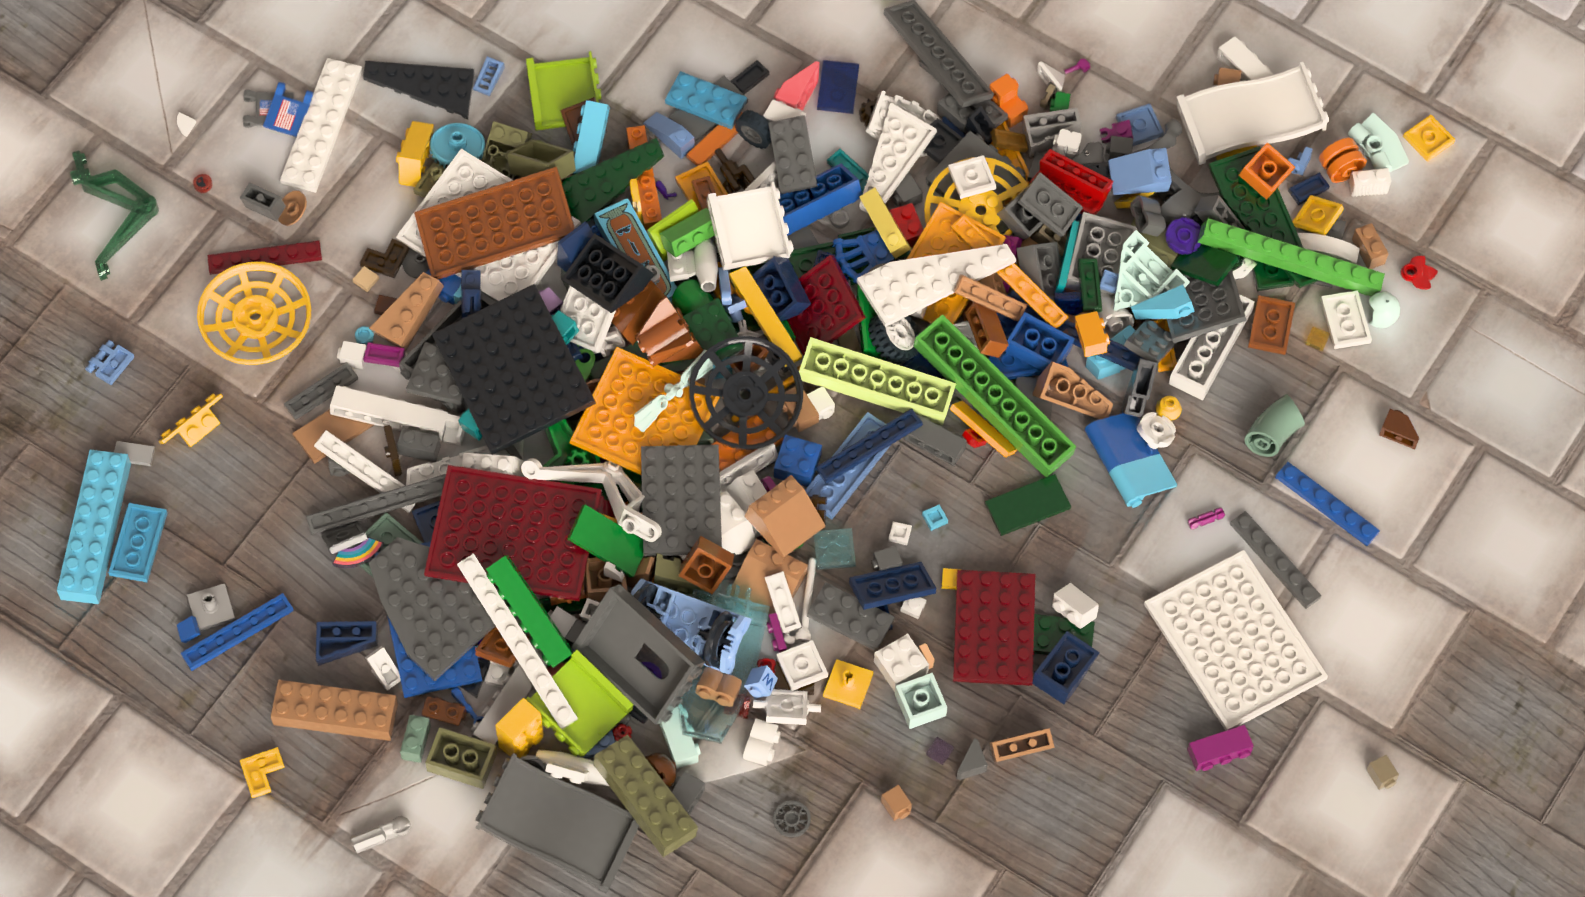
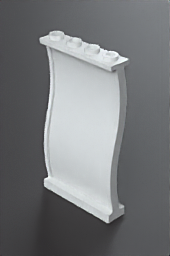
[1176,62,1329,165]

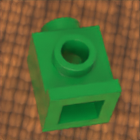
[1050,91,1071,112]

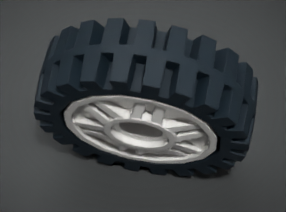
[868,314,919,364]

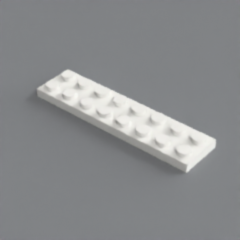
[280,58,362,192]

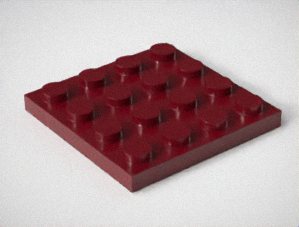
[787,255,866,356]

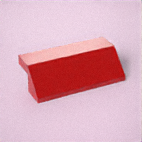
[1029,149,1113,215]

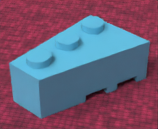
[1085,325,1135,380]

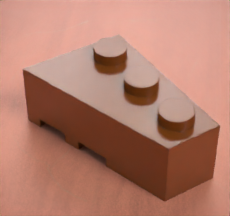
[612,280,665,345]

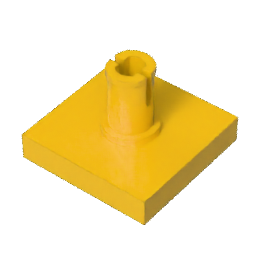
[823,659,874,709]

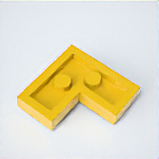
[239,747,285,798]

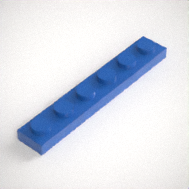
[1275,462,1380,547]
[181,593,294,671]

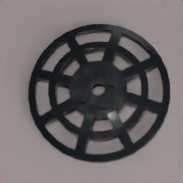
[689,336,803,450]

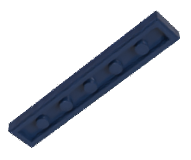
[815,409,923,484]

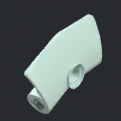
[1348,113,1409,172]

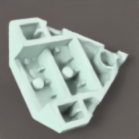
[1113,230,1190,311]

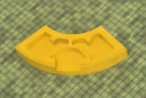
[629,179,643,225]

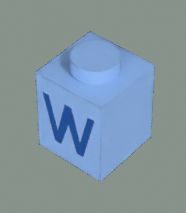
[744,665,778,699]

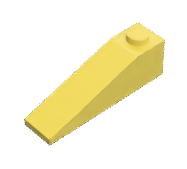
[860,187,911,259]

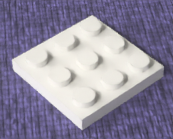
[560,286,616,353]

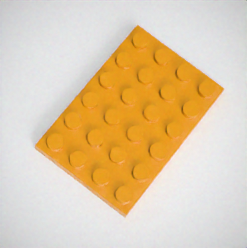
[907,202,1006,324]

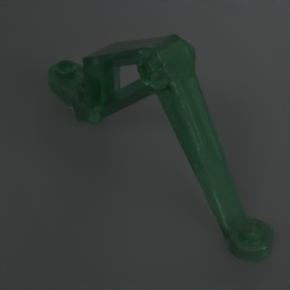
[70,150,159,281]

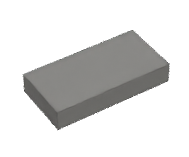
[114,441,155,466]

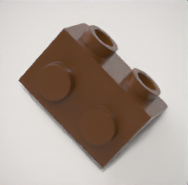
[422,696,467,726]

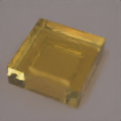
[1305,327,1330,351]

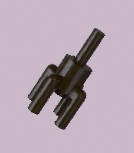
[715,148,755,194]

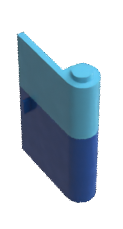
[1084,413,1177,508]

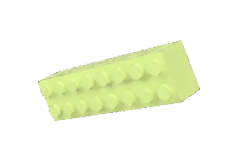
[799,337,956,425]

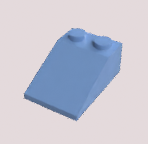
[1108,148,1172,195]

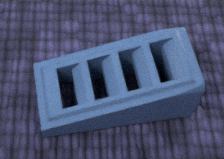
[473,56,505,96]

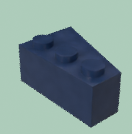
[316,621,378,666]

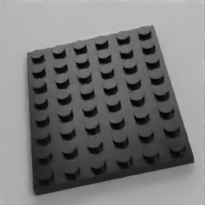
[432,284,596,455]

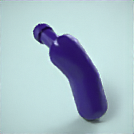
[655,180,677,199]

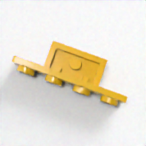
[158,393,223,447]

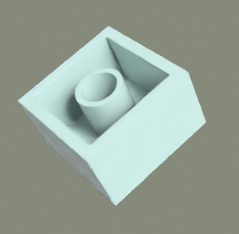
[895,673,947,729]

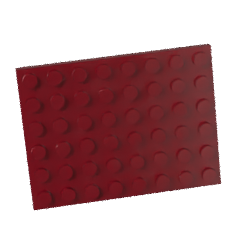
[424,465,602,601]

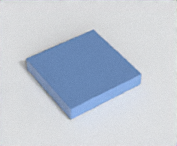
[1116,104,1164,147]

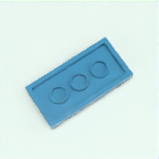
[665,71,747,130]
[108,503,168,582]

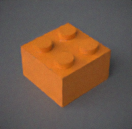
[1239,143,1295,200]

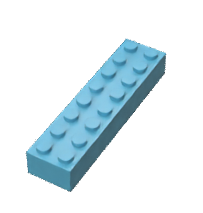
[57,450,131,604]

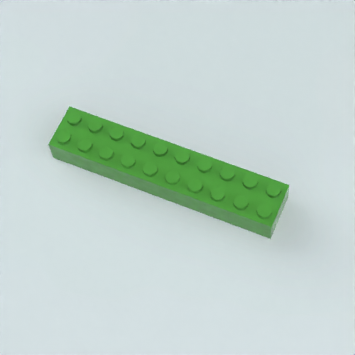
[913,314,1076,478]

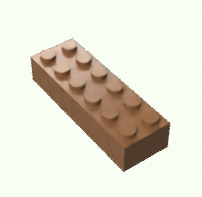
[271,680,398,741]

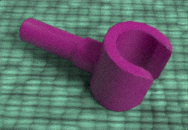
[1064,58,1090,74]

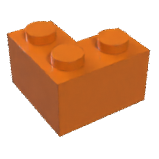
[989,73,1028,129]

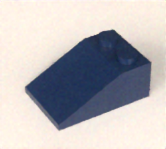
[1032,631,1100,705]

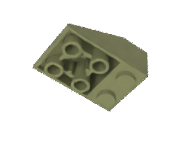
[481,121,533,180]

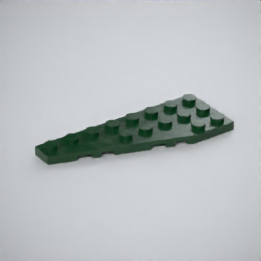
[1208,146,1318,288]
[588,298,744,381]

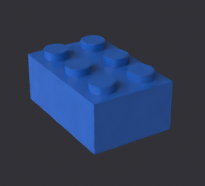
[1005,312,1075,371]

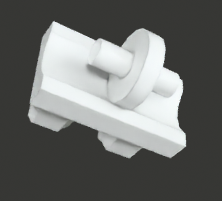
[593,326,625,357]

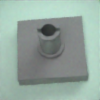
[187,583,236,631]

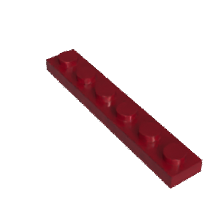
[207,240,322,275]

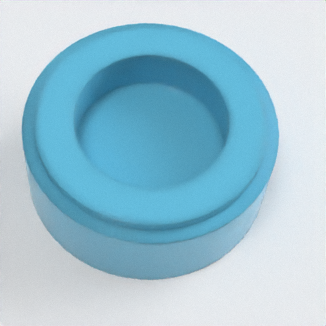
[355,326,374,346]

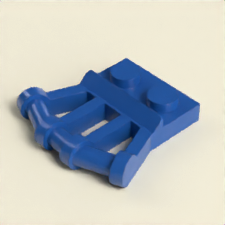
[833,230,894,285]

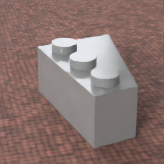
[1022,108,1081,158]

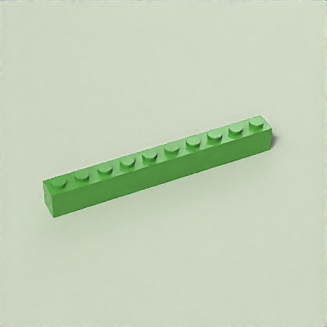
[1198,218,1385,296]

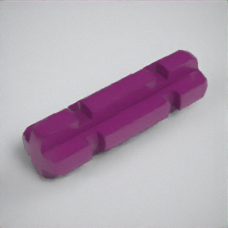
[1188,507,1225,530]

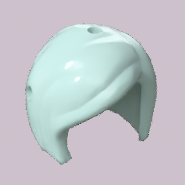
[1369,291,1400,328]

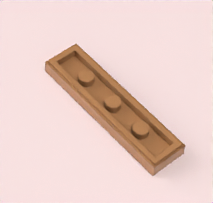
[953,275,1027,322]

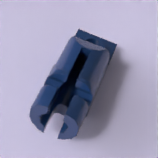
[461,270,481,319]

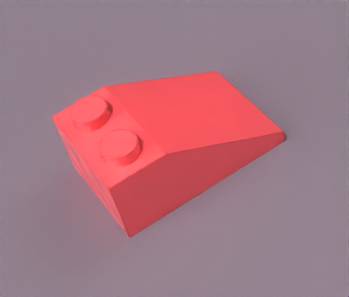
[774,61,819,111]

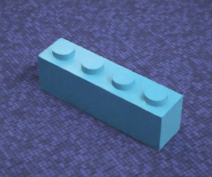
[572,100,610,175]

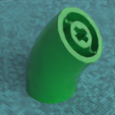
[672,280,732,321]

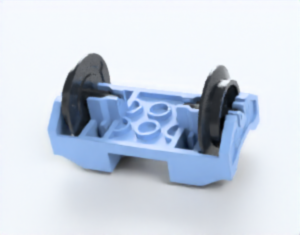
[631,579,752,675]

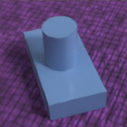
[720,294,747,323]

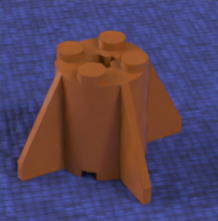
[634,296,704,367]

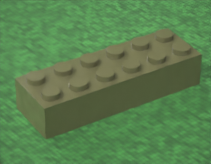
[593,735,698,857]

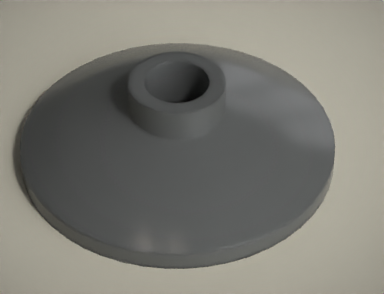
[402,248,429,279]

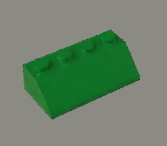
[856,283,886,361]

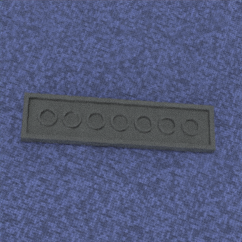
[883,0,994,108]

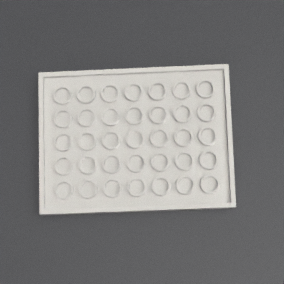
[396,149,581,302]
[1144,550,1328,731]

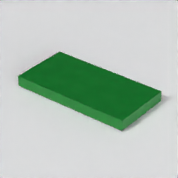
[567,504,643,578]

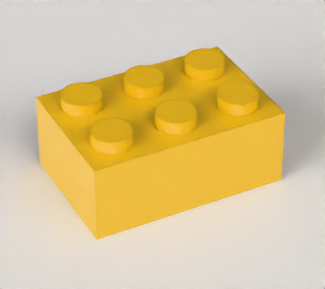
[495,698,544,758]

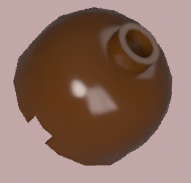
[645,753,676,788]

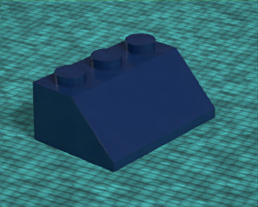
[752,256,811,322]

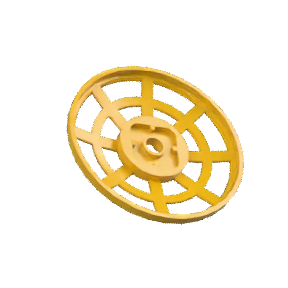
[924,157,1030,238]
[197,262,311,365]

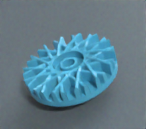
[430,123,485,168]

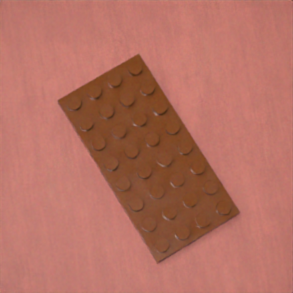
[414,167,575,280]

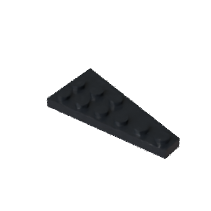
[363,61,475,120]

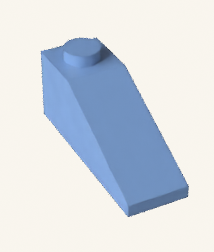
[644,112,695,159]

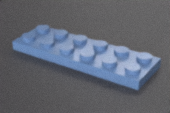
[805,412,891,520]

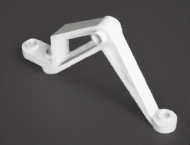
[521,458,662,542]

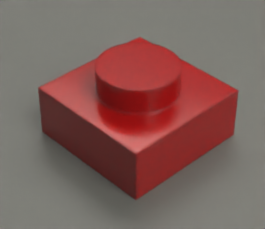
[962,428,987,448]

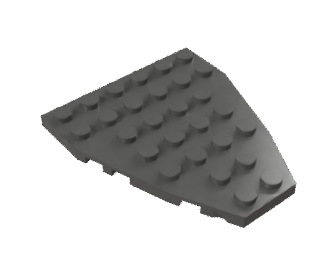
[369,537,510,682]

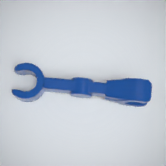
[451,687,484,724]

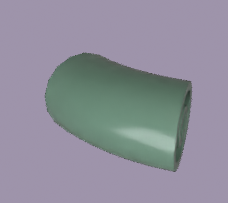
[1245,394,1305,457]

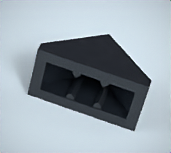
[966,106,996,145]

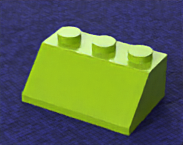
[647,199,699,262]

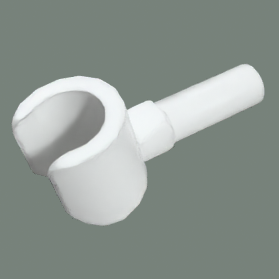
[784,632,795,648]

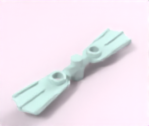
[634,350,714,432]

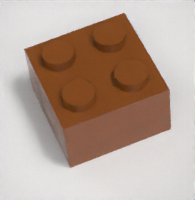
[678,536,734,594]

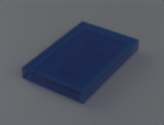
[817,60,859,114]

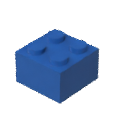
[774,435,822,487]

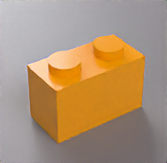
[1075,311,1110,357]

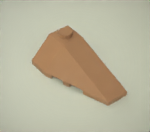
[1032,361,1113,419]

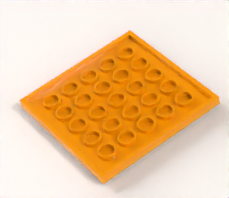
[570,347,720,475]

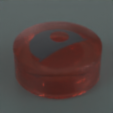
[193,174,213,193]

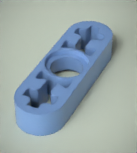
[718,267,732,306]

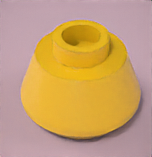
[1156,396,1182,420]

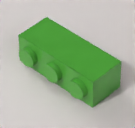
[660,208,715,258]

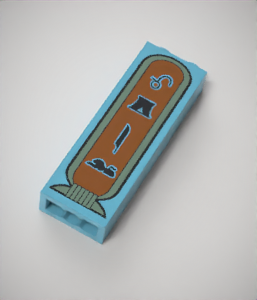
[594,198,677,305]

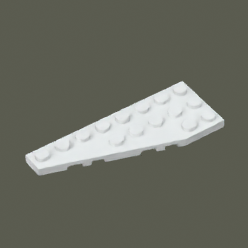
[857,244,1016,327]

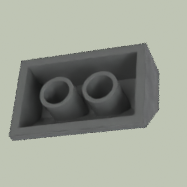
[1016,242,1066,300]

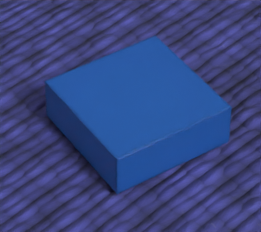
[177,616,200,643]

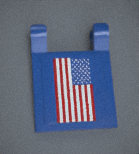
[263,82,313,137]

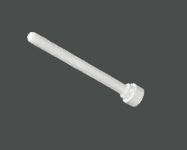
[795,557,816,645]

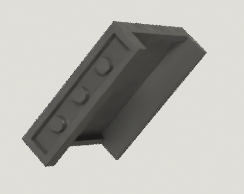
[926,131,1026,215]

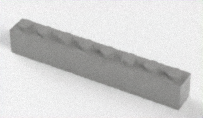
[471,606,577,745]

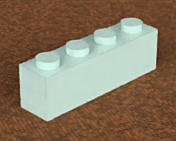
[659,705,701,769]

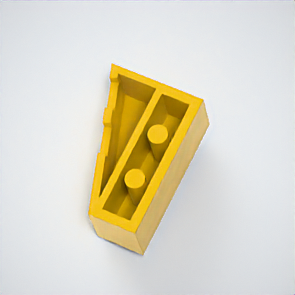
[396,121,434,187]

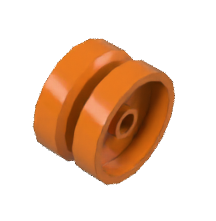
[1318,138,1367,183]

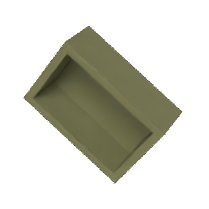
[507,139,576,179]

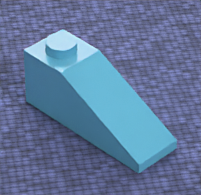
[1131,285,1194,319]

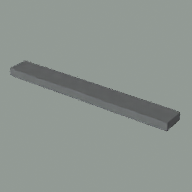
[306,474,446,535]

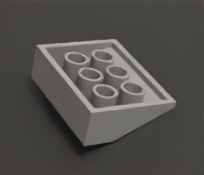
[1065,212,1137,295]

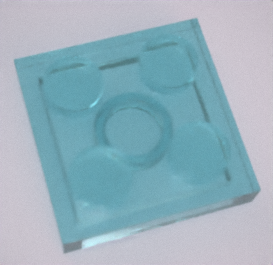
[813,528,856,570]

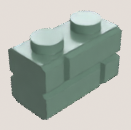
[400,715,431,763]

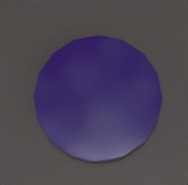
[1165,217,1201,255]

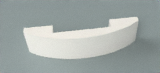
[1297,233,1360,264]

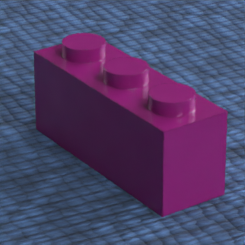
[1187,725,1254,771]

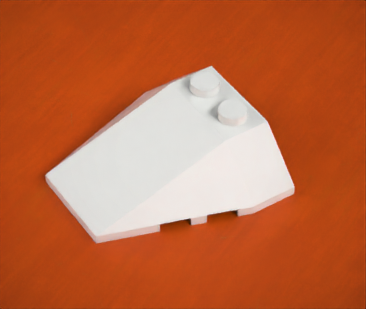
[679,490,756,560]

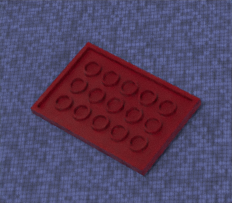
[953,570,1036,686]

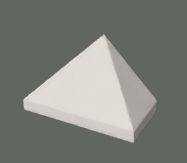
[1037,61,1065,96]

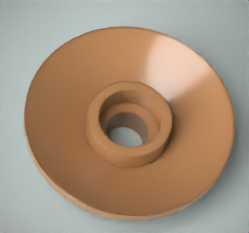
[278,191,307,226]

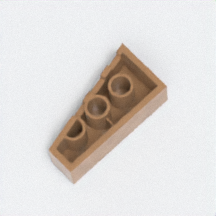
[369,272,444,351]

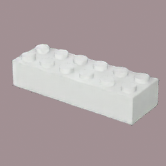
[1169,294,1255,400]

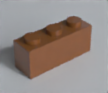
[965,302,1009,358]

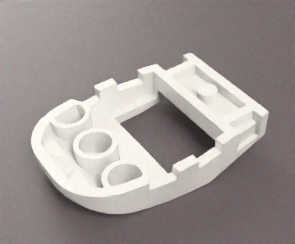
[865,91,939,157]

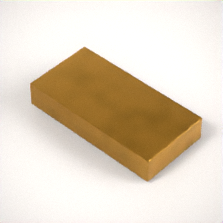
[991,129,1028,153]

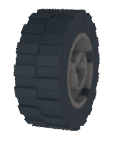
[735,110,772,149]

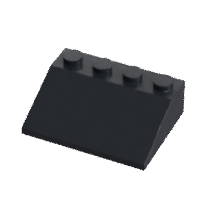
[561,233,654,313]

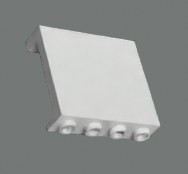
[707,182,793,271]

